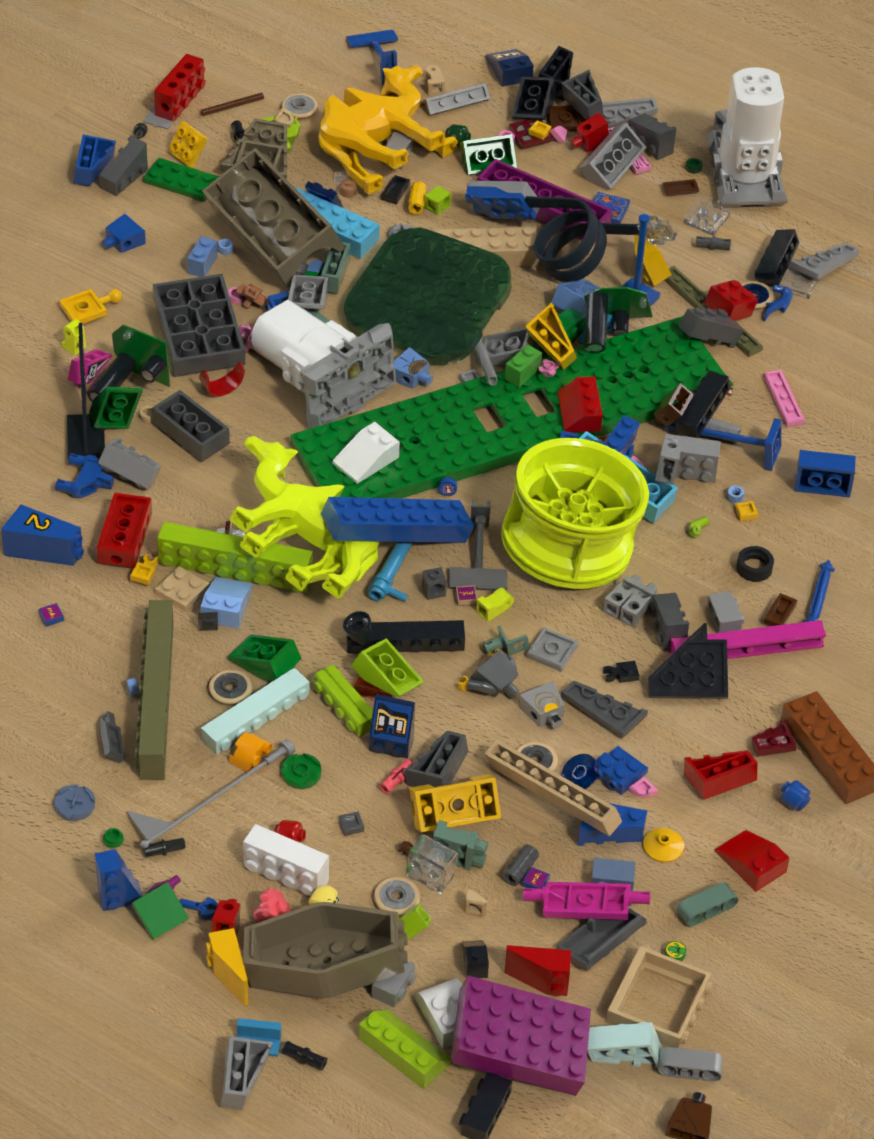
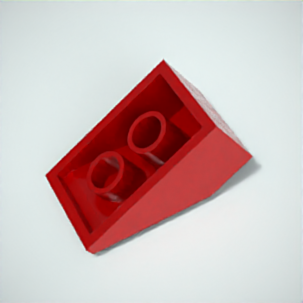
[715,830,790,892]
[504,945,571,996]

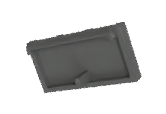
[557,908,646,972]

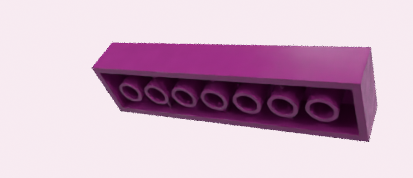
[477,159,613,244]

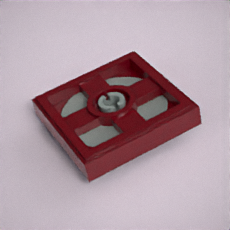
[509,120,553,149]

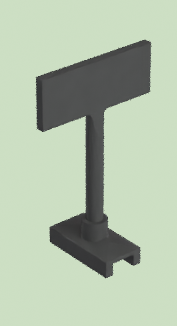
[449,500,507,591]

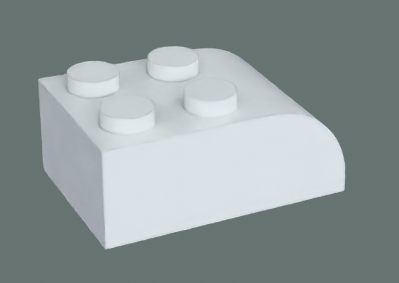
[415,978,462,1049]

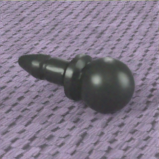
[134,123,148,139]

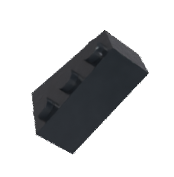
[538,46,573,101]

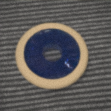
[741,281,773,309]

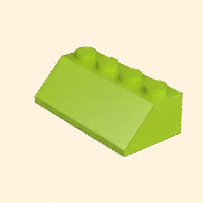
[359,1010,451,1090]

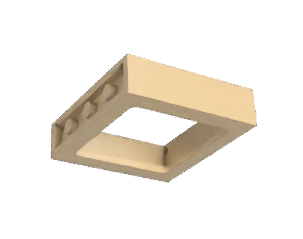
[606,946,713,1048]

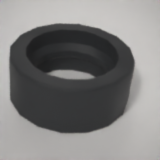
[737,546,774,582]

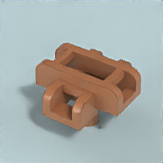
[236,284,267,308]

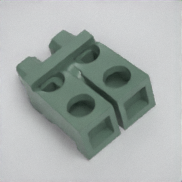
[431,820,488,871]

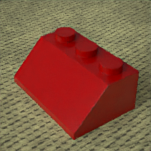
[558,376,603,432]

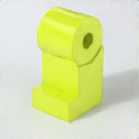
[62,319,86,355]
[476,588,514,622]

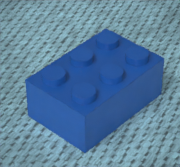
[795,450,856,497]

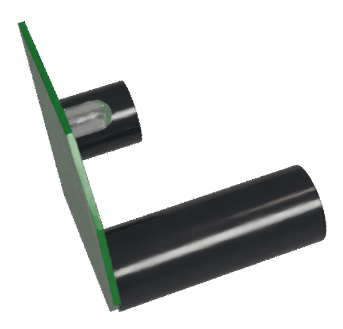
[584,287,653,353]
[87,324,170,402]

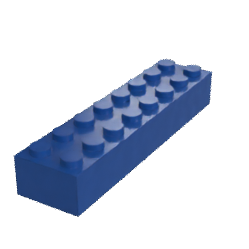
[321,497,474,543]

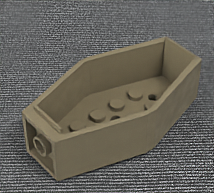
[243,902,408,998]

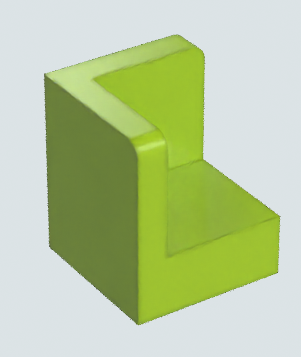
[399,903,432,939]

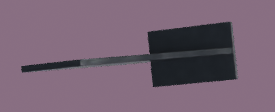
[67,323,105,459]

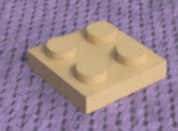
[155,566,209,611]

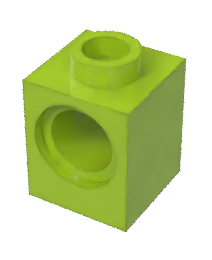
[424,186,451,216]

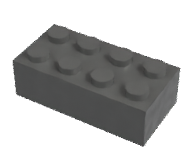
[152,390,230,462]

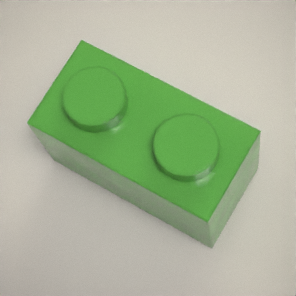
[505,344,542,388]

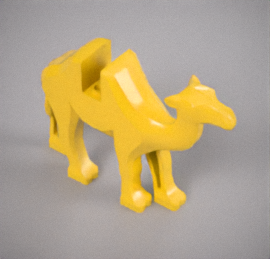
[318,65,458,195]

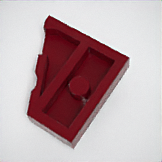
[752,720,796,757]

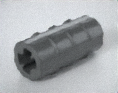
[502,844,539,886]

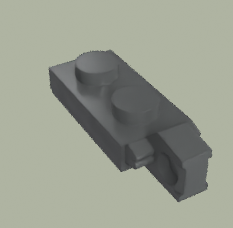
[100,711,125,763]

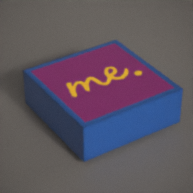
[39,603,64,627]
[522,867,550,889]

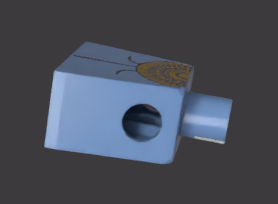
[394,347,433,388]

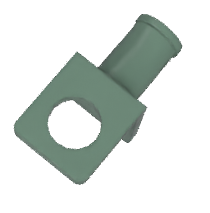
[483,625,530,656]

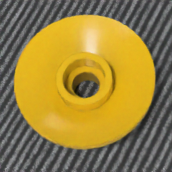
[643,828,684,862]

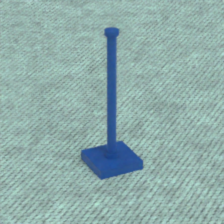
[622,214,660,307]
[665,418,782,471]

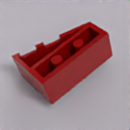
[684,750,758,800]

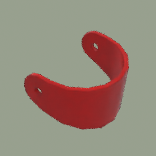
[199,362,245,397]

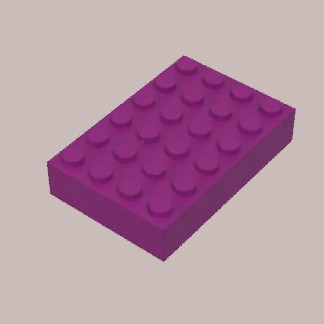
[451,976,591,1096]

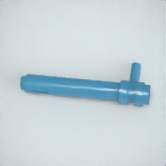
[368,542,413,602]

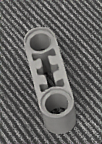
[658,1047,723,1082]

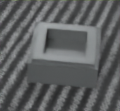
[339,811,364,836]

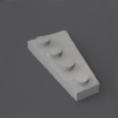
[602,98,658,127]

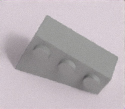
[98,438,161,489]
[221,1036,273,1110]

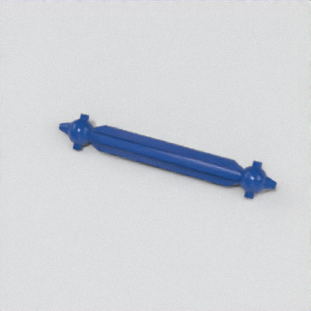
[804,560,835,622]

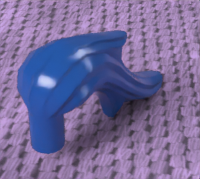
[763,284,793,321]

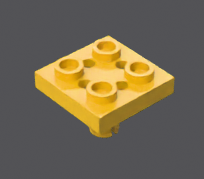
[168,121,207,168]

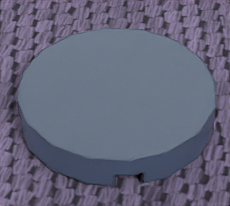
[54,784,95,821]

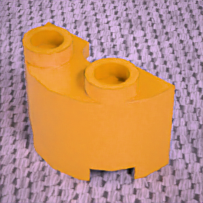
[229,732,273,772]

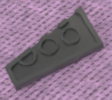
[561,681,648,739]

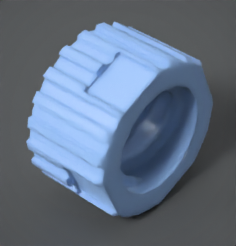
[218,238,234,255]
[727,485,744,503]
[127,677,139,696]

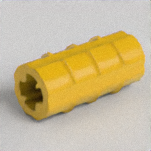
[408,181,427,215]

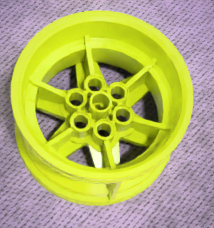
[501,438,649,589]

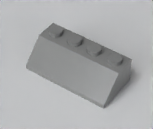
[578,122,647,190]

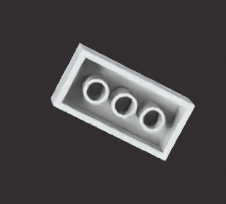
[243,824,329,896]

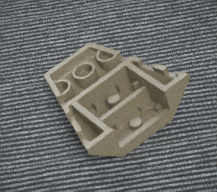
[221,118,287,178]

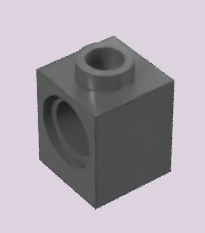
[422,567,447,600]

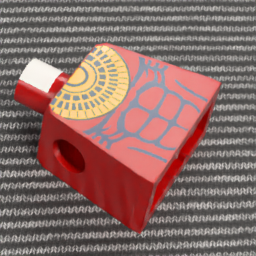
[212,899,241,937]

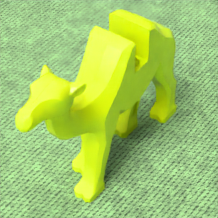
[229,436,380,599]

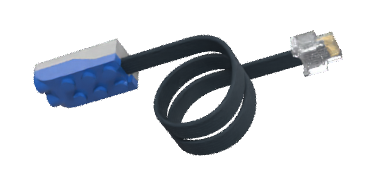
[465,181,677,282]

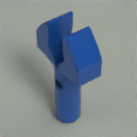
[179,897,218,920]

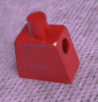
[570,113,609,152]

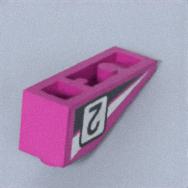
[68,349,112,386]

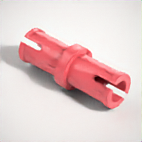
[379,759,413,794]

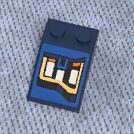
[486,49,534,87]
[369,694,415,759]

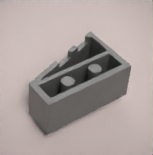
[678,308,744,348]

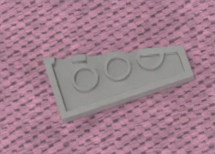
[790,243,860,280]

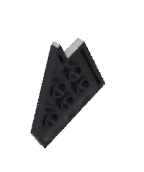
[648,623,728,699]

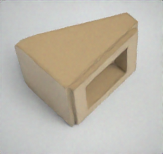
[465,889,487,916]

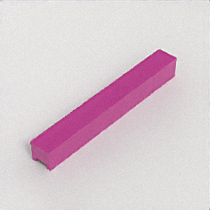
[669,620,826,659]

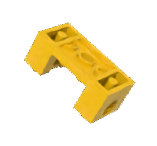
[409,774,501,832]

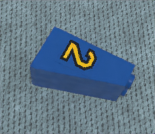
[1,504,84,566]

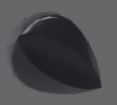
[343,611,371,645]

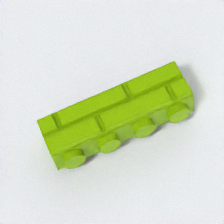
[313,664,373,737]

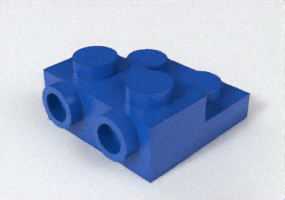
[591,746,648,795]

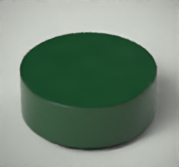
[685,158,703,174]

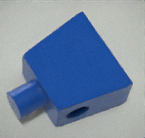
[102,214,146,253]

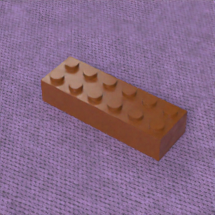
[781,691,874,804]

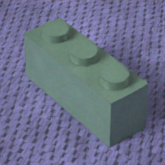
[321,242,350,293]

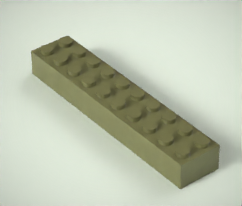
[135,600,174,780]

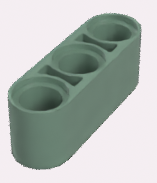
[676,882,739,927]

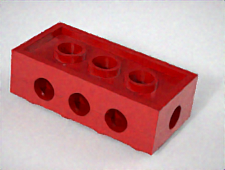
[154,53,206,121]
[97,492,152,568]

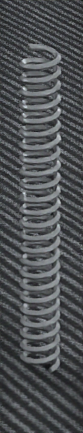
[471,337,498,386]

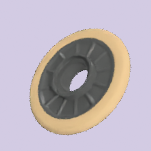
[209,670,252,704]
[517,742,558,771]

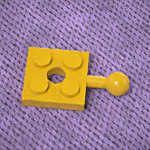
[59,289,122,324]

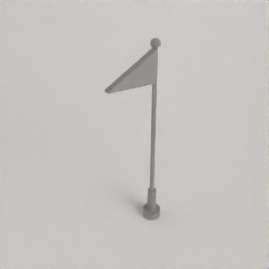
[127,739,295,848]

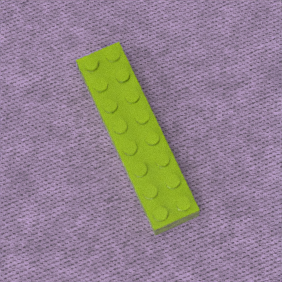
[157,522,313,593]

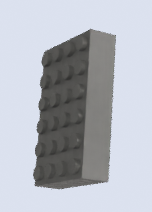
[153,274,245,376]

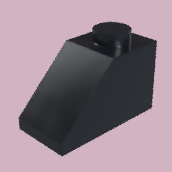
[462,940,489,978]

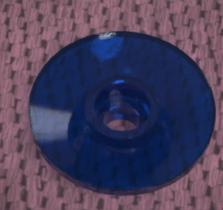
[561,754,599,789]

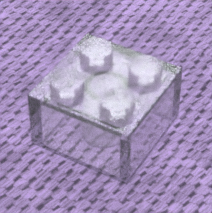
[406,834,459,894]

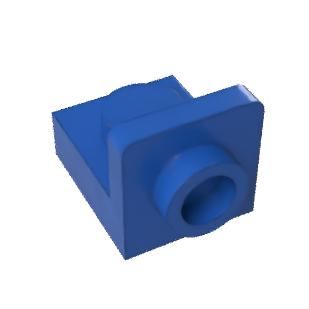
[265,291,289,311]

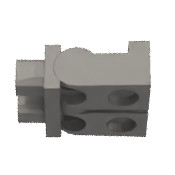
[603,574,657,628]

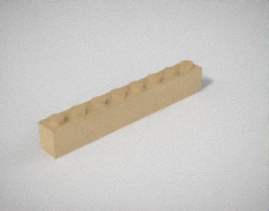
[484,739,622,836]

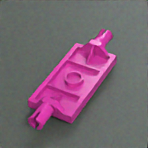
[523,882,651,920]

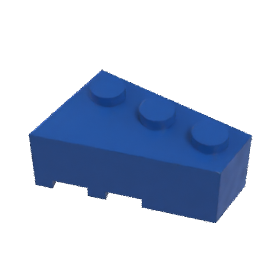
[73,134,116,186]
[578,803,648,846]
[95,849,143,911]

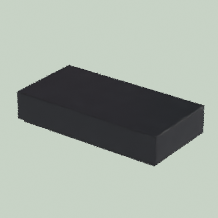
[381,175,410,205]

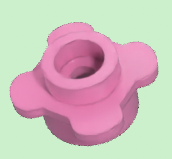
[539,359,559,377]

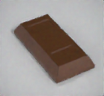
[662,179,699,196]

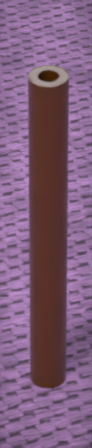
[200,92,264,116]

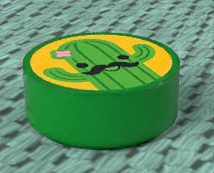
[665,941,686,961]

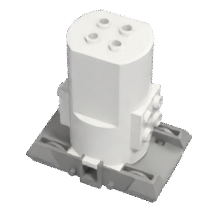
[706,67,788,208]
[252,300,396,429]

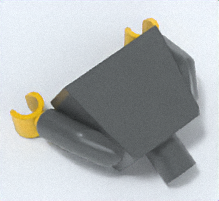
[457,649,519,698]

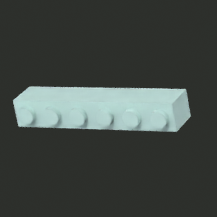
[201,668,309,755]

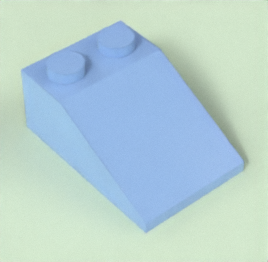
[201,577,253,628]

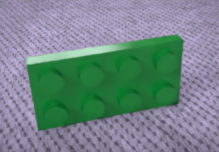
[143,158,219,202]

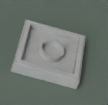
[526,627,579,672]

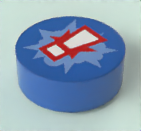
[438,478,457,496]

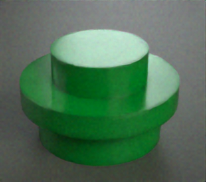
[103,828,124,848]

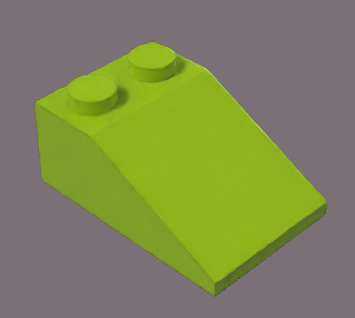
[351,638,424,698]

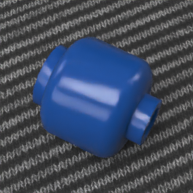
[780,780,811,810]

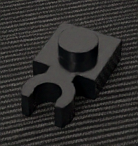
[603,661,640,683]

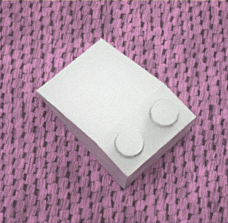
[332,422,400,484]

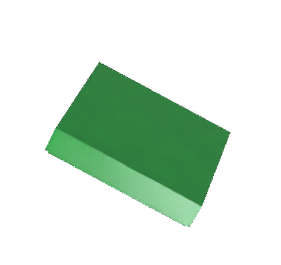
[131,882,189,940]

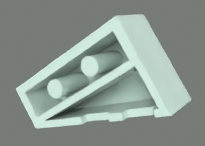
[587,1022,662,1068]

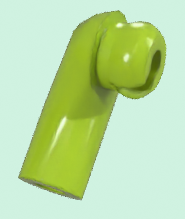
[688,516,709,537]

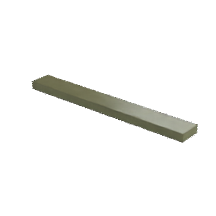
[664,266,763,357]

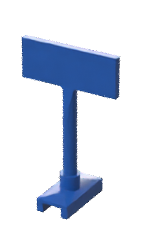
[346,29,398,85]

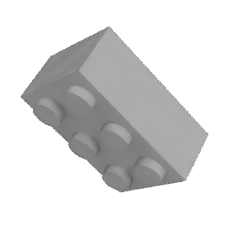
[665,434,721,483]

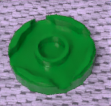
[281,753,322,789]

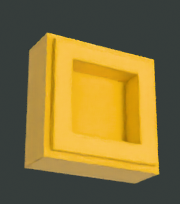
[529,121,552,140]
[735,501,759,521]

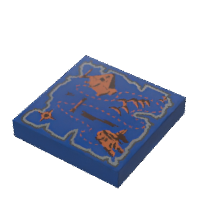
[593,192,630,223]

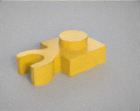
[130,554,158,585]

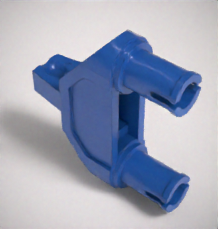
[55,453,114,498]

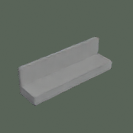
[420,83,490,116]

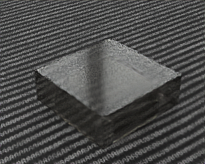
[198,612,218,631]

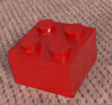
[704,280,758,321]

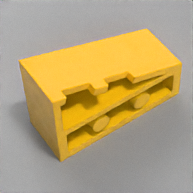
[525,302,577,370]

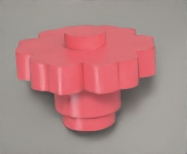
[254,888,291,923]

